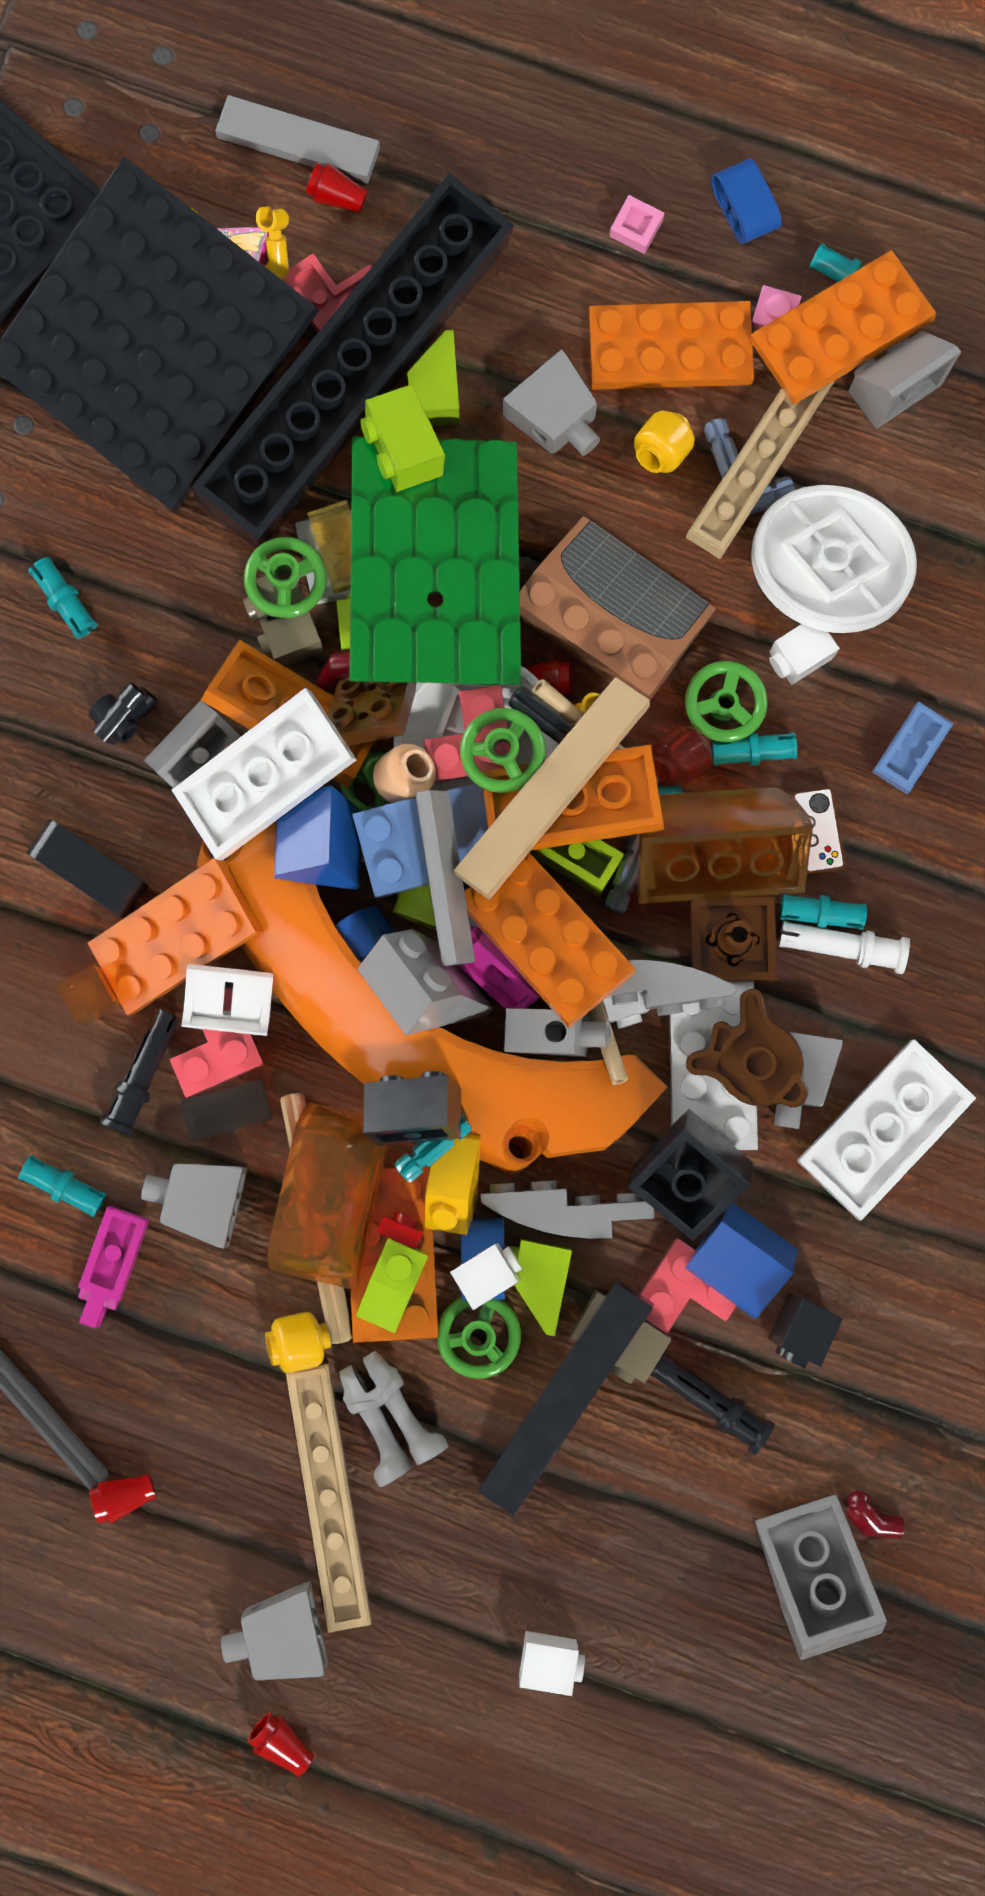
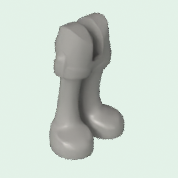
[339,1351,449,1487]

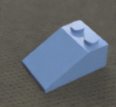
[352,784,488,898]

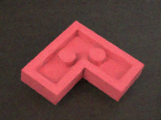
[283,253,372,333]
[423,685,511,783]
[169,987,265,1098]
[640,1238,736,1334]

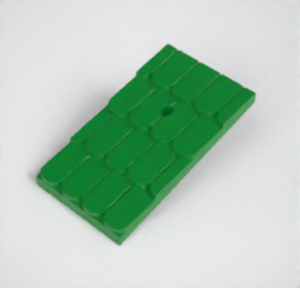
[349,436,521,685]

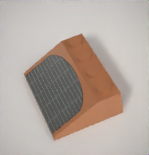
[520,516,716,700]

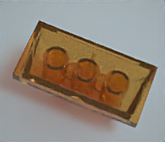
[637,787,813,904]
[267,1102,389,1290]

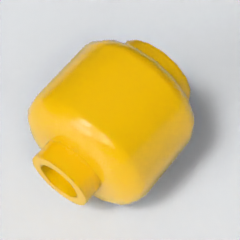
[634,411,695,473]
[265,1312,331,1373]

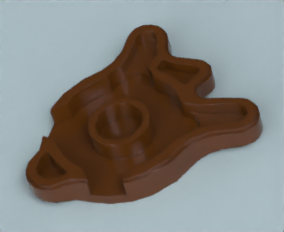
[686,989,809,1108]

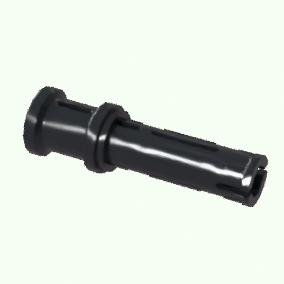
[99,1008,181,1137]
[650,1353,775,1455]

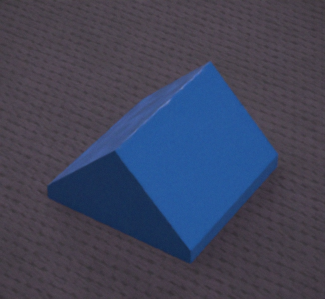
[274,785,361,890]
[685,1203,798,1319]

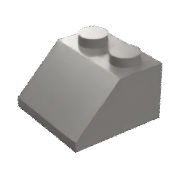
[848,331,961,430]

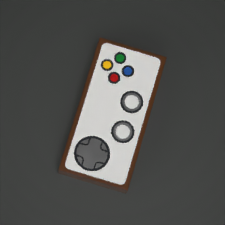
[789,787,846,876]

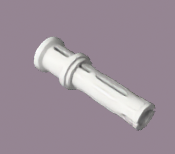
[778,921,910,975]

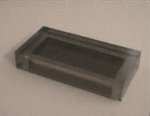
[181,1079,274,1142]

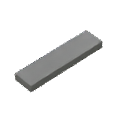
[215,95,380,184]
[416,790,475,966]

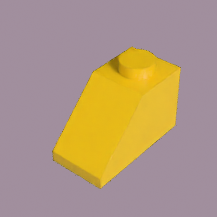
[425,1134,481,1235]

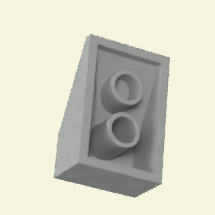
[357,929,494,1036]
[755,1494,887,1661]

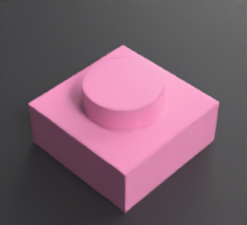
[609,195,664,254]
[751,285,802,331]

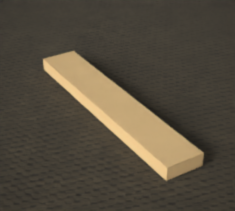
[685,381,835,559]
[454,677,650,900]
[286,1363,372,1633]

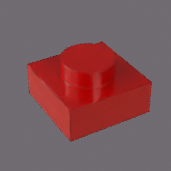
[377,1211,425,1249]

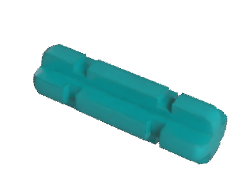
[395,1114,472,1182]

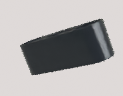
[26,819,149,919]

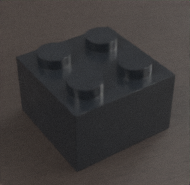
[628,1109,753,1241]

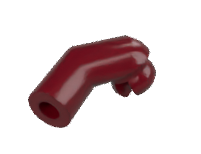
[315,651,350,692]
[846,1491,904,1539]

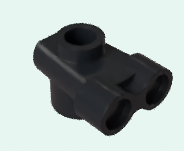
[89,682,159,745]

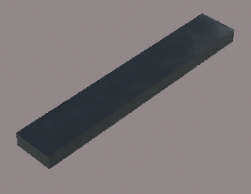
[478,1279,654,1516]

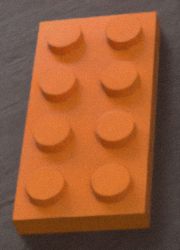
[751,250,936,405]
[589,301,754,390]
[201,639,375,788]
[481,744,664,850]
[464,853,635,1028]
[88,858,263,1015]
[345,1166,438,1343]

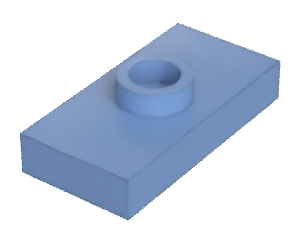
[872,701,954,794]

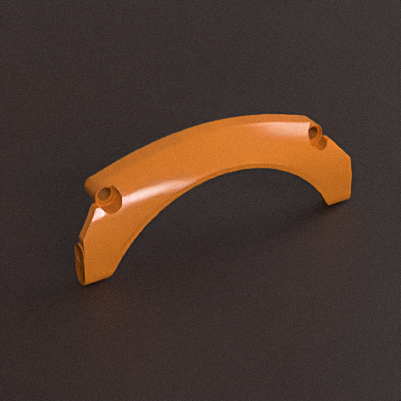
[197,821,668,1175]

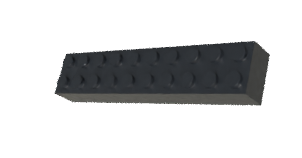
[192,172,514,548]

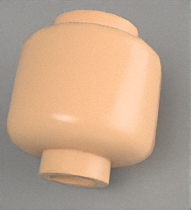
[373,744,436,803]

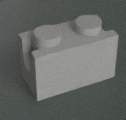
[144,700,241,788]

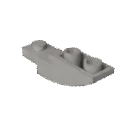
[594,960,736,1016]
[481,1180,654,1239]

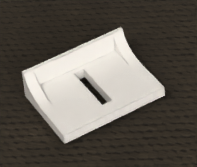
[181,964,274,1036]

